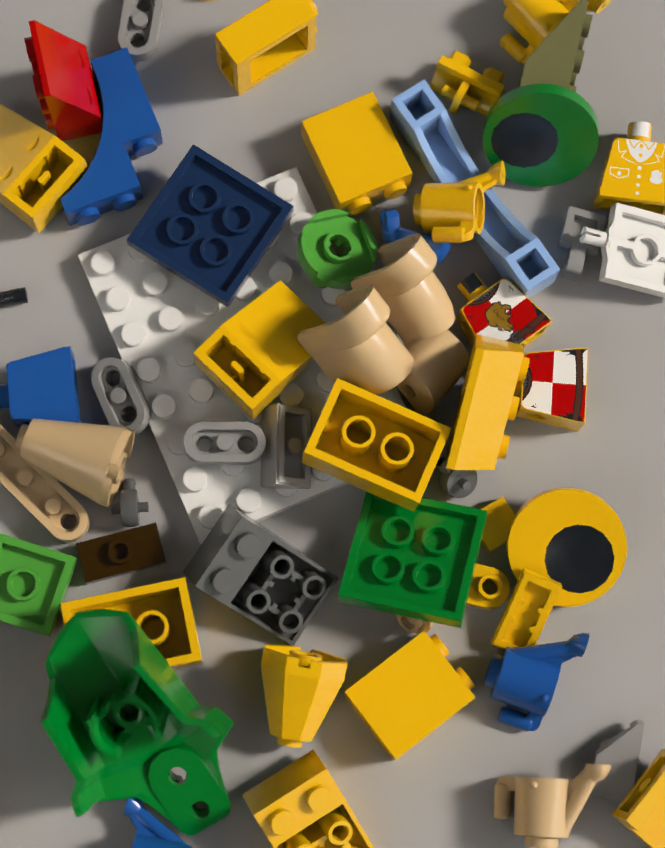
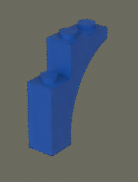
[60,47,163,226]

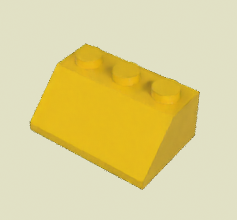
[446,334,530,470]

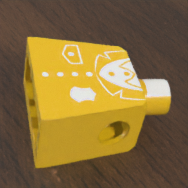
[593,121,665,215]

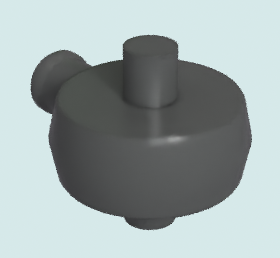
[435,457,478,498]
[111,478,149,528]

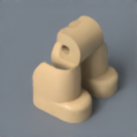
[297,233,469,414]

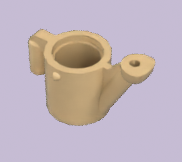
[494,764,611,848]

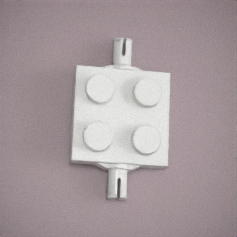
[579,202,665,298]

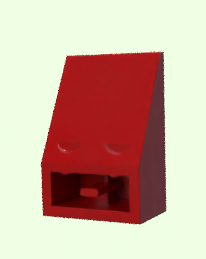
[24,20,103,141]

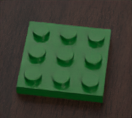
[338,491,487,628]

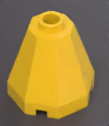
[261,644,347,748]

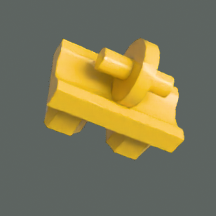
[430,50,505,116]

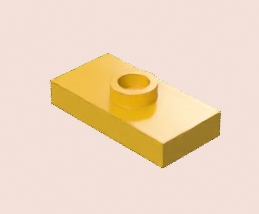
[490,567,562,650]

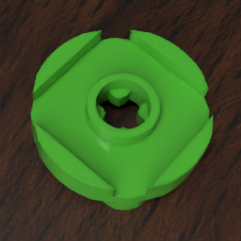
[297,209,378,289]

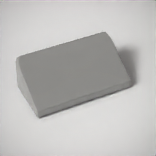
[260,403,312,489]

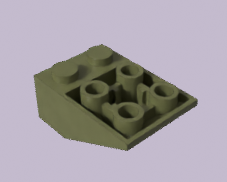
[517,0,593,92]

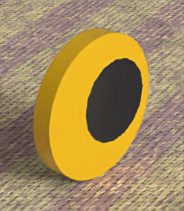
[506,487,627,607]

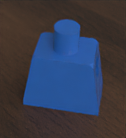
[0,346,81,427]

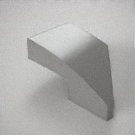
[590,720,644,803]

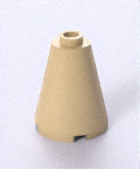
[15,418,135,507]

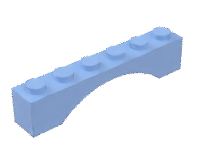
[389,79,560,299]

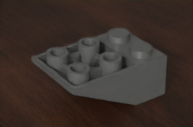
[183,504,339,646]

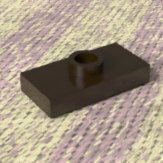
[76,522,167,585]

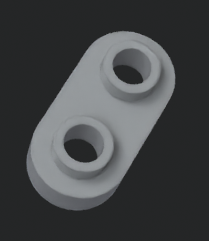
[118,0,164,61]
[91,357,150,434]
[183,421,266,465]

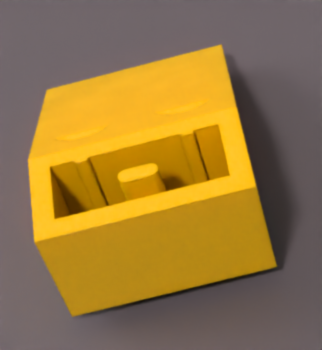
[0,104,88,233]
[193,280,326,420]
[242,750,374,848]

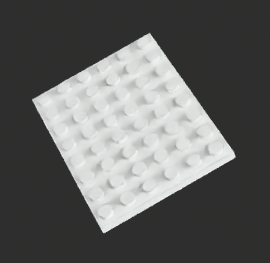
[78,167,406,545]

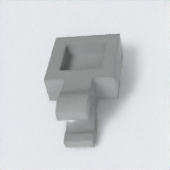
[558,206,607,282]

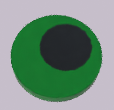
[483,83,599,187]

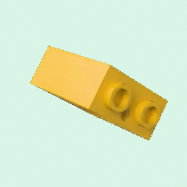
[215,0,318,96]

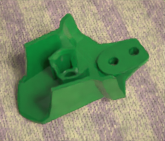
[40,609,234,836]

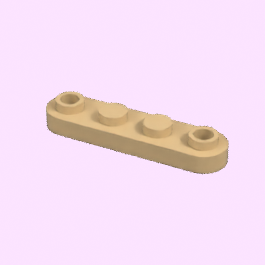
[0,424,90,543]

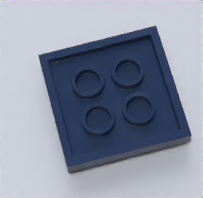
[127,144,294,307]

